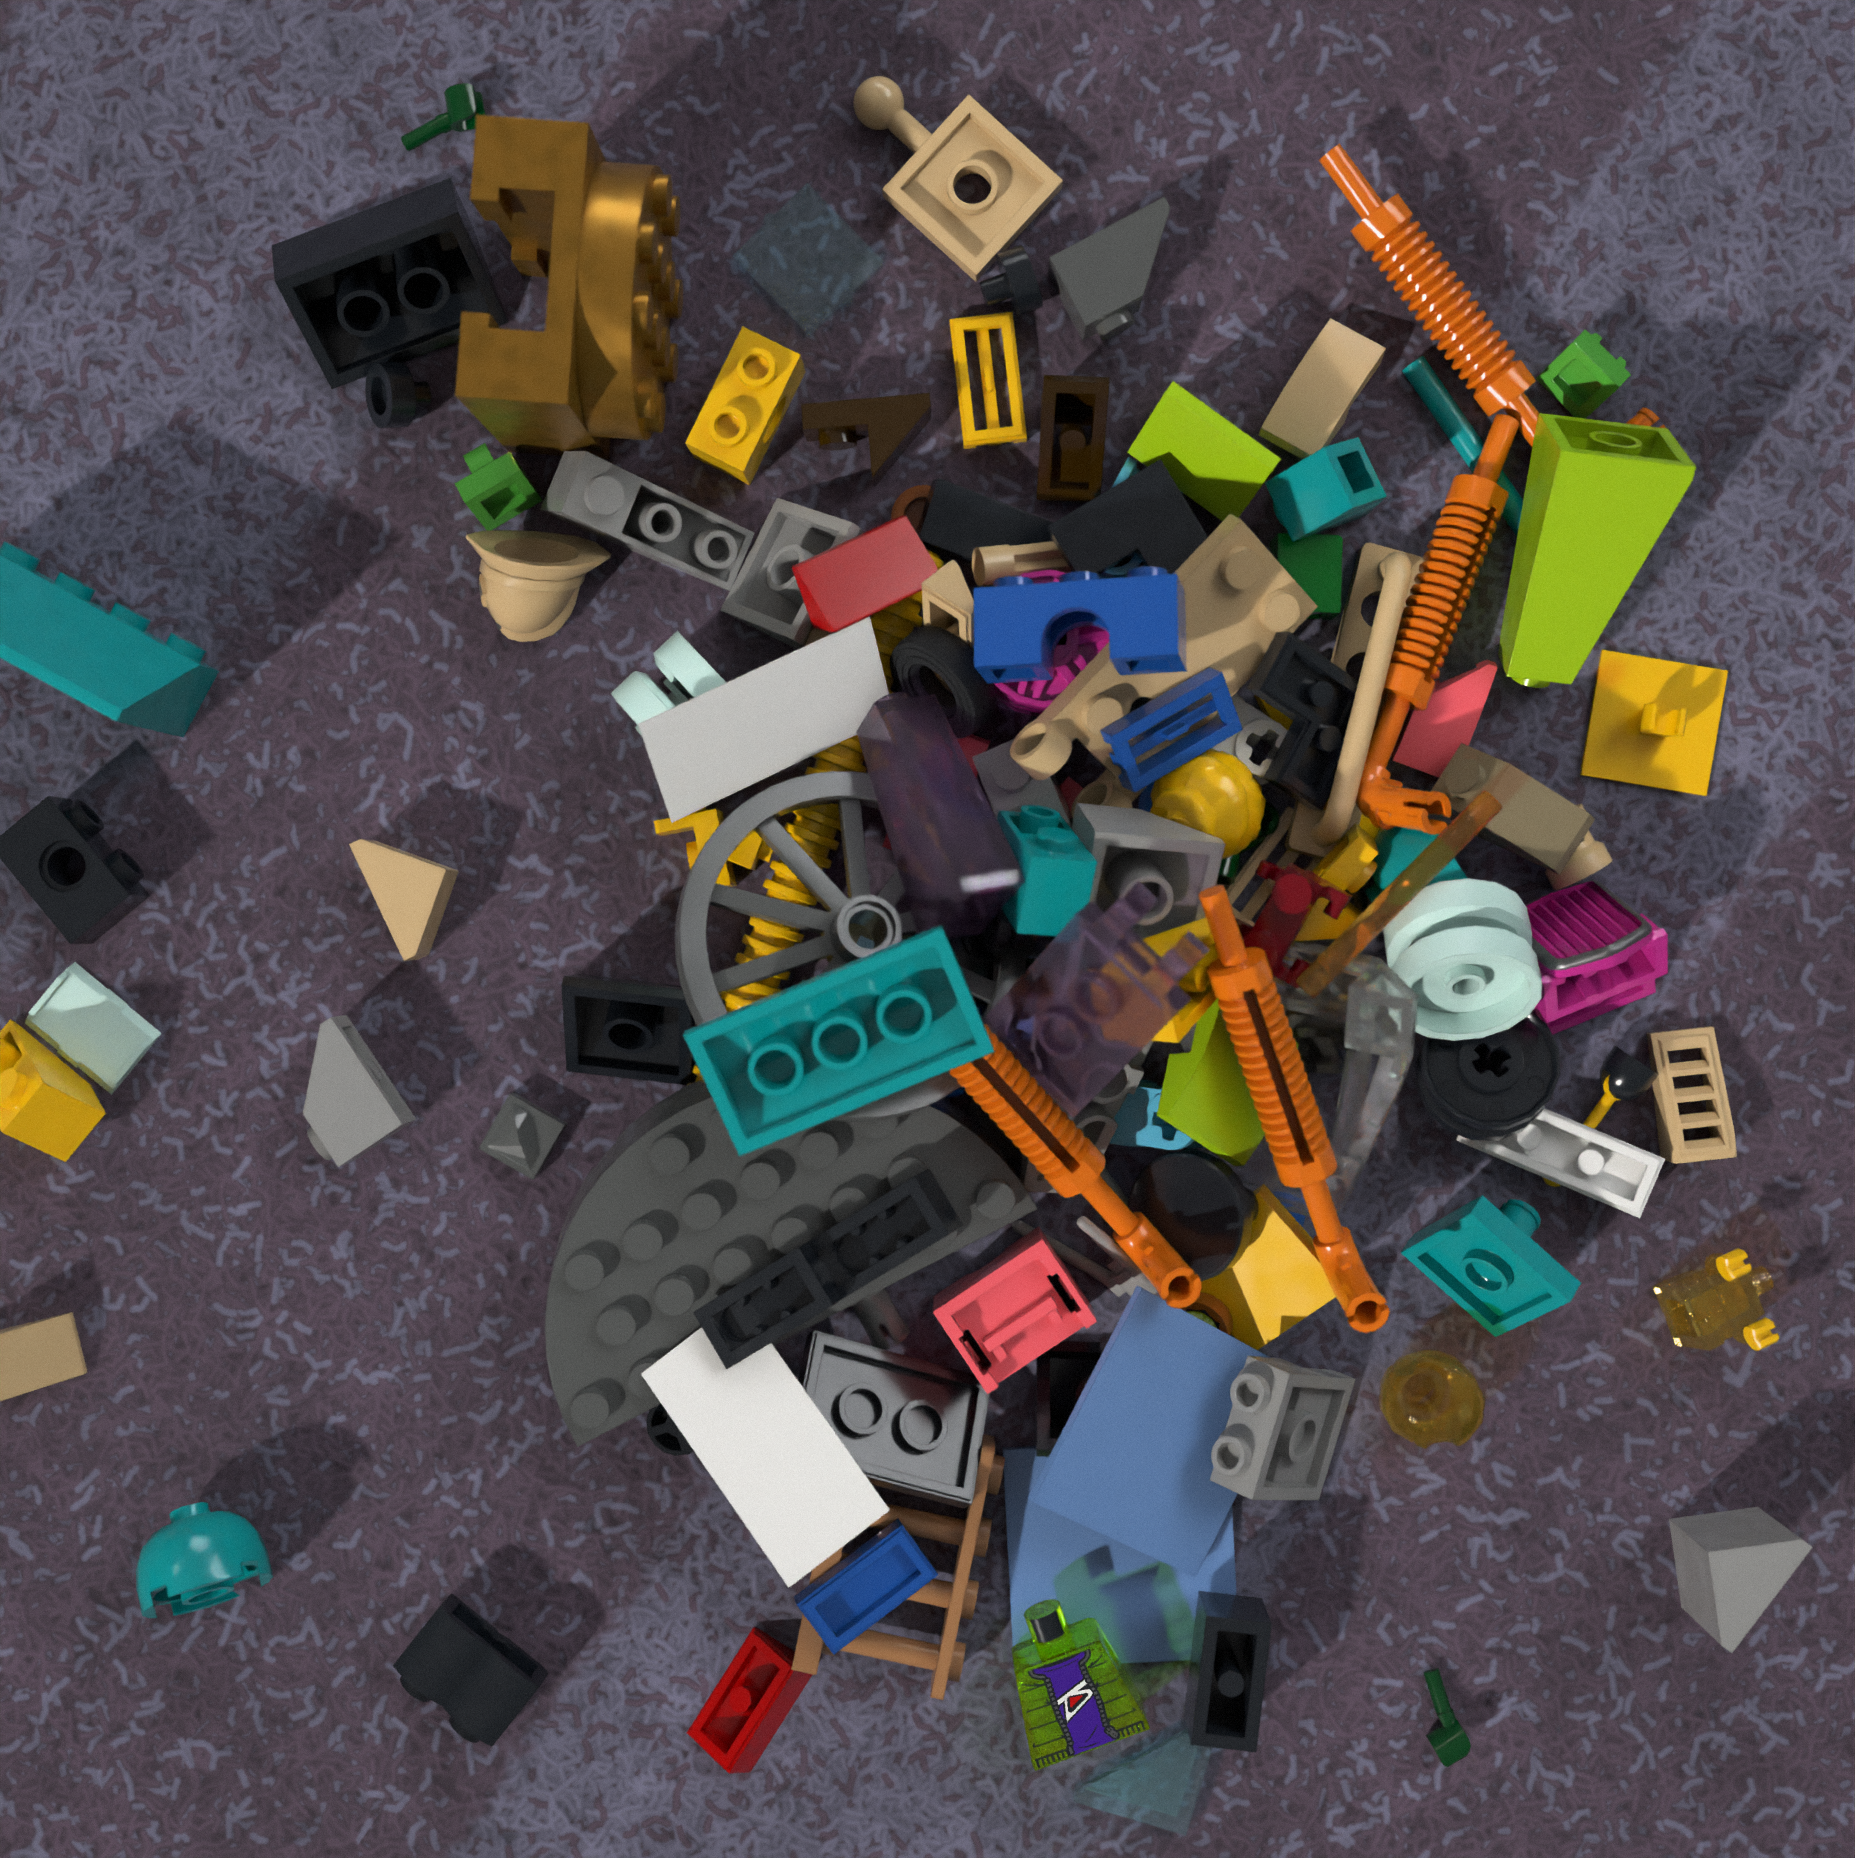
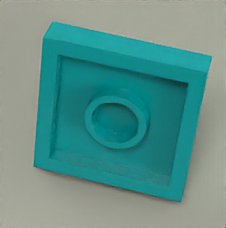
[1401,1195,1581,1337]

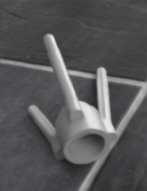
[1012,1167,1158,1297]

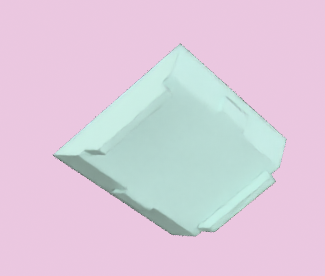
[25,962,162,1095]

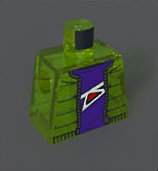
[1011,1599,1150,1771]

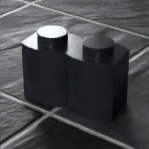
[393,1594,548,1747]

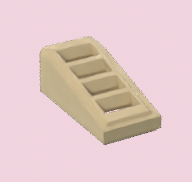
[1647,1026,1737,1163]

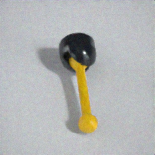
[1542,1045,1658,1187]

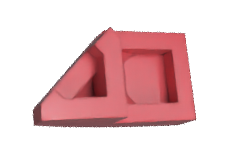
[1392,659,1498,778]

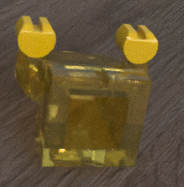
[1652,1248,1779,1351]

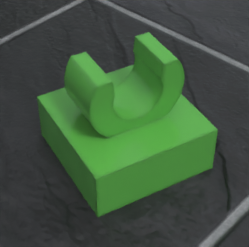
[1536,329,1631,419]
[455,443,543,530]

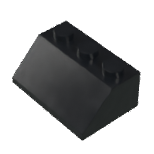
[272,178,508,389]

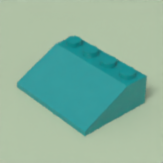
[0,541,219,737]

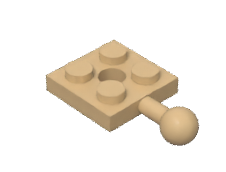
[853,76,1063,282]

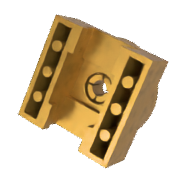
[455,115,683,459]

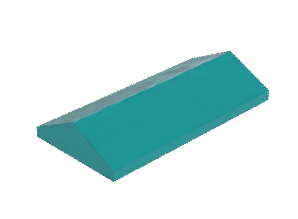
[683,925,995,1156]

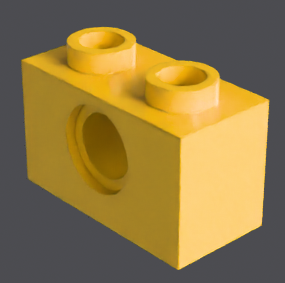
[685,326,806,485]

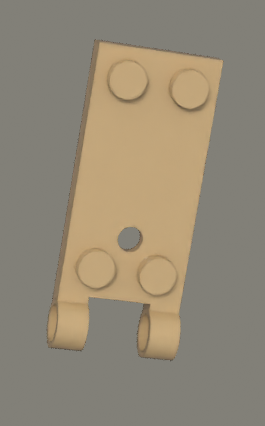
[1010,514,1318,817]

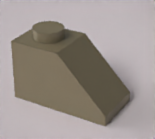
[1430,743,1595,875]

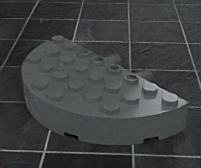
[545,1079,1037,1447]

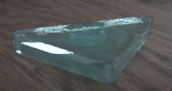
[1072,1728,1212,1836]

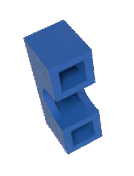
[974,566,1187,684]

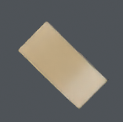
[1259,318,1386,459]

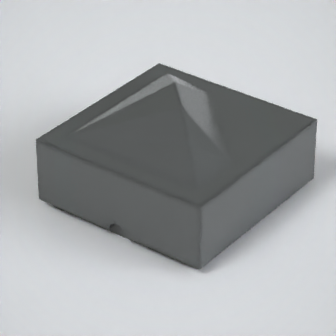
[478,1092,568,1180]

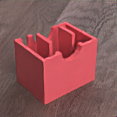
[933,1227,1097,1394]

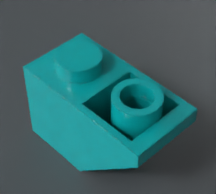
[1265,437,1387,542]
[996,805,1097,938]

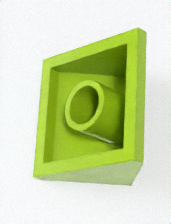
[1127,381,1281,521]

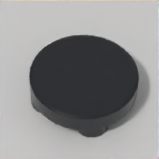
[1128,1148,1259,1281]

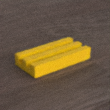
[949,312,1027,449]

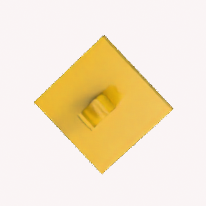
[1580,650,1728,796]

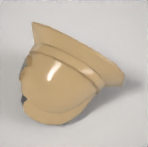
[466,530,611,642]

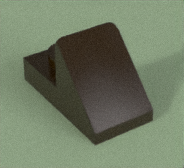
[1037,375,1110,502]
[801,393,932,486]

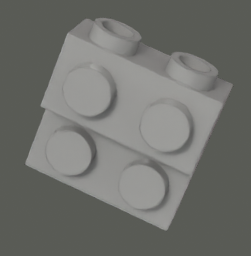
[1210,1356,1356,1500]

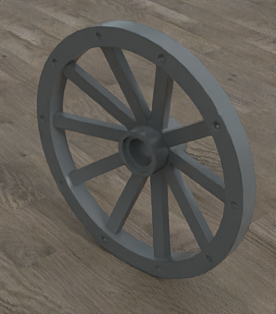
[675,771,1026,1122]

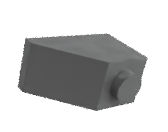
[1047,196,1170,341]

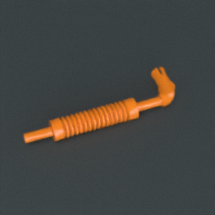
[1319,143,1666,448]
[1355,414,1520,835]
[1198,885,1390,1333]
[949,1024,1202,1309]

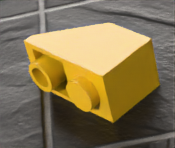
[0,1019,106,1162]

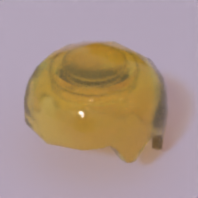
[1379,1350,1486,1449]

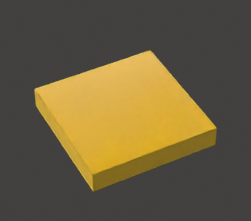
[1201,1184,1336,1350]

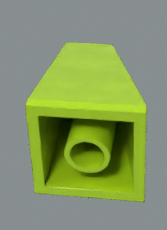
[1498,413,1696,688]

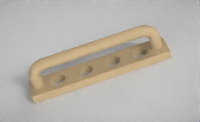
[1285,543,1424,859]

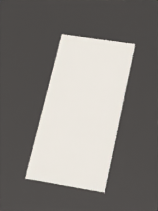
[638,616,895,823]
[641,1327,890,1587]

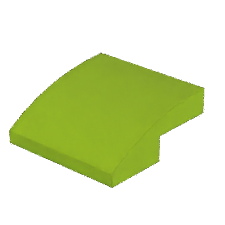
[1157,998,1298,1166]

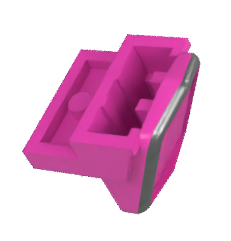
[1525,880,1668,1035]

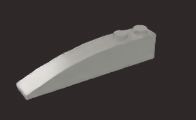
[1020,803,1225,1195]

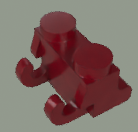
[1235,860,1352,988]

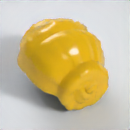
[1150,749,1266,860]

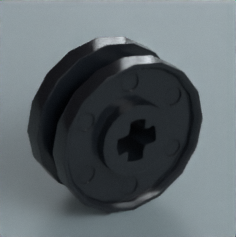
[1415,1012,1560,1141]

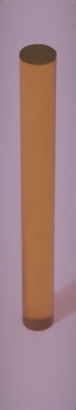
[1295,790,1503,1000]

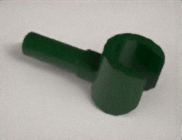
[401,83,485,151]
[1423,1668,1471,1767]

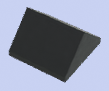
[561,974,697,1085]

